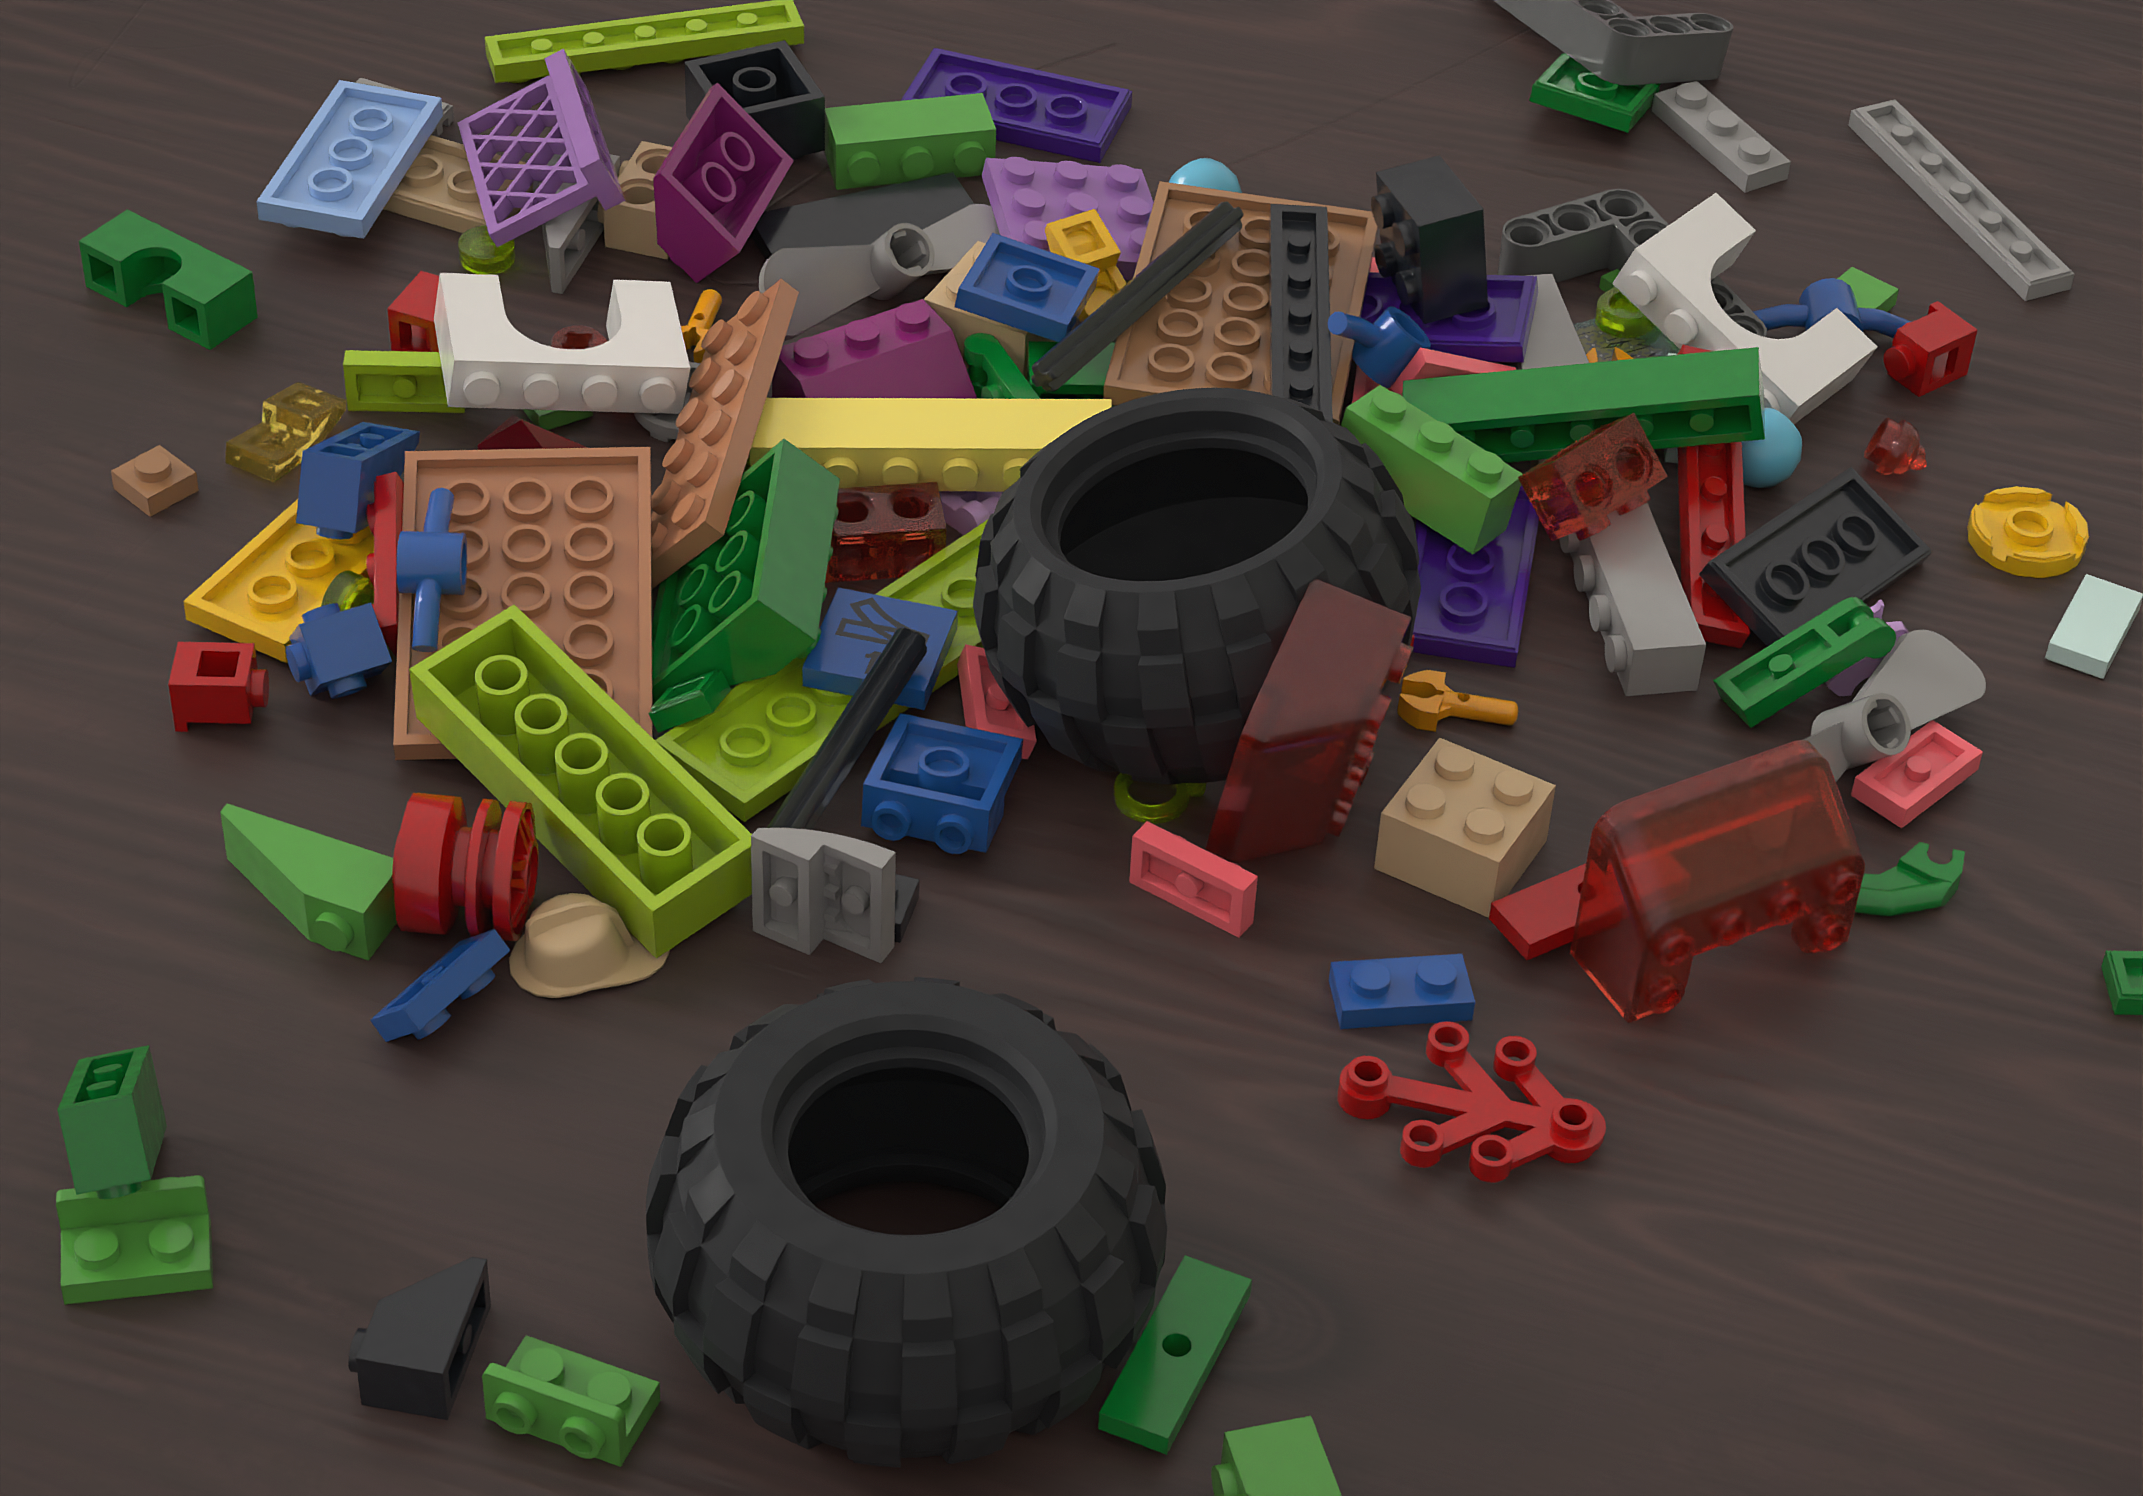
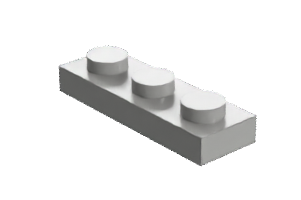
[1652,81,1791,193]

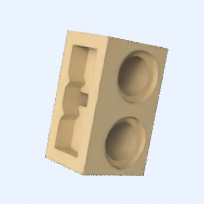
[597,141,673,260]

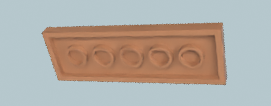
[651,279,799,589]

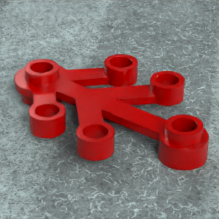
[1337,1021,1606,1183]

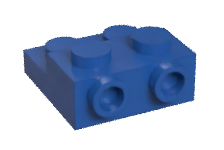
[861,713,1023,854]

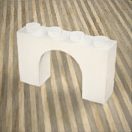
[1612,193,1878,424]
[434,273,690,414]

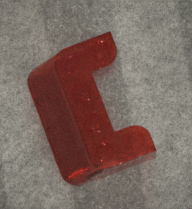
[1205,579,1414,863]
[1570,740,1865,1023]

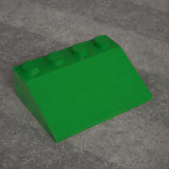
[652,439,840,705]

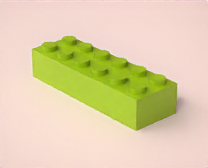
[409,604,752,959]

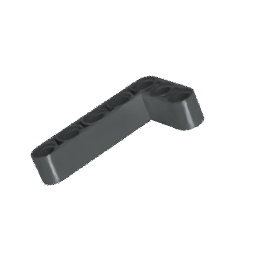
[1493,0,1733,85]
[1497,189,1767,337]

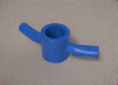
[1752,278,1912,338]
[1327,307,1431,388]
[397,488,467,652]

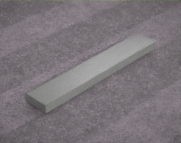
[1848,99,2075,301]

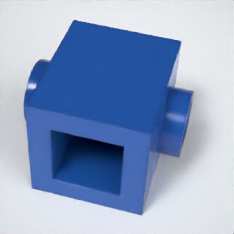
[286,602,392,699]

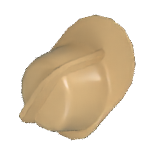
[509,893,670,999]

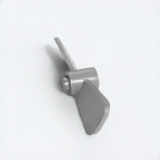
[759,204,1000,340]
[1743,630,1986,851]

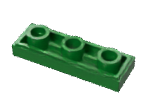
[1098,1255,1252,1455]

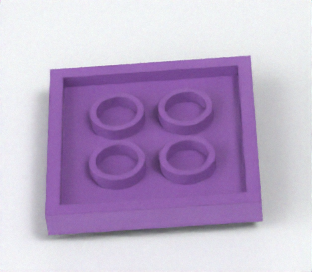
[982,157,1154,280]

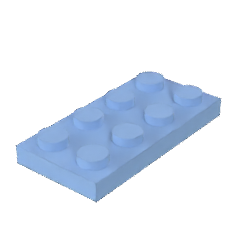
[256,80,443,239]

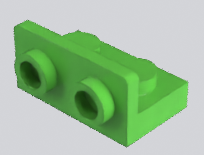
[56,1175,213,1305]
[482,1335,661,1467]

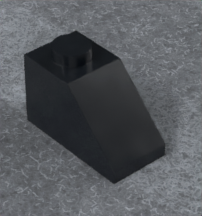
[348,1257,491,1420]

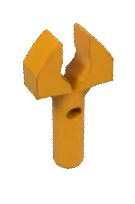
[680,289,722,363]
[1397,670,1518,732]

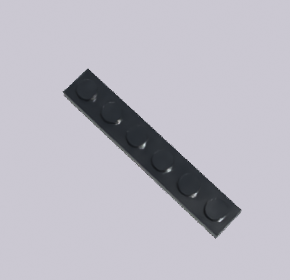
[1269,204,1333,422]

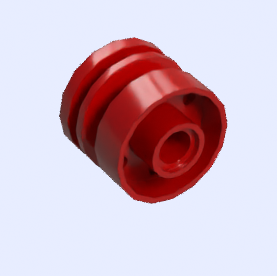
[392,793,539,941]

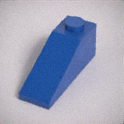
[296,422,420,539]

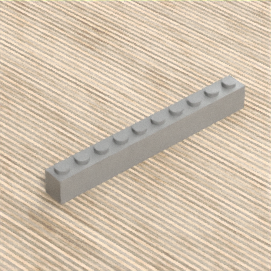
[1492,274,1706,696]

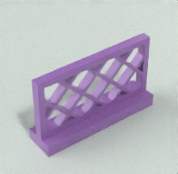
[457,49,625,247]

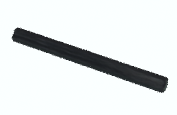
[1031,202,1244,393]

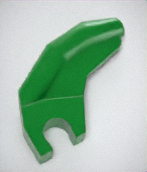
[1816,842,1965,917]

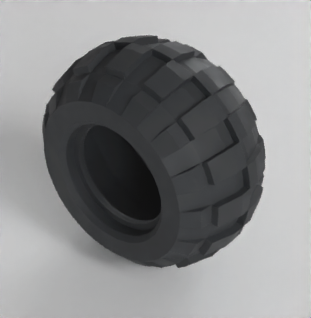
[973,388,1421,784]
[646,977,1168,1467]

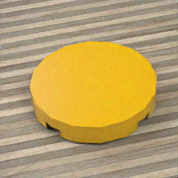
[1967,486,2089,578]

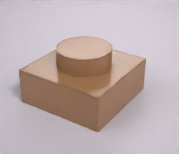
[111,445,199,517]

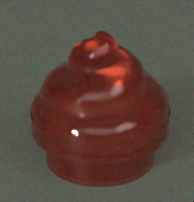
[1864,417,1927,475]

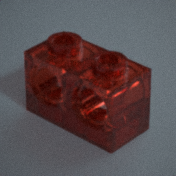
[1518,413,1668,541]
[825,482,946,583]

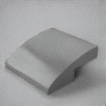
[751,828,896,963]

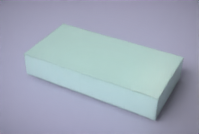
[2045,574,2143,679]

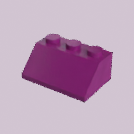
[653,83,794,283]
[772,299,977,399]

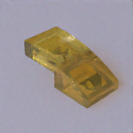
[225,382,346,482]

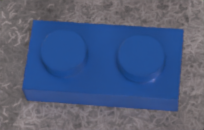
[370,929,510,1042]
[1329,954,1475,1029]

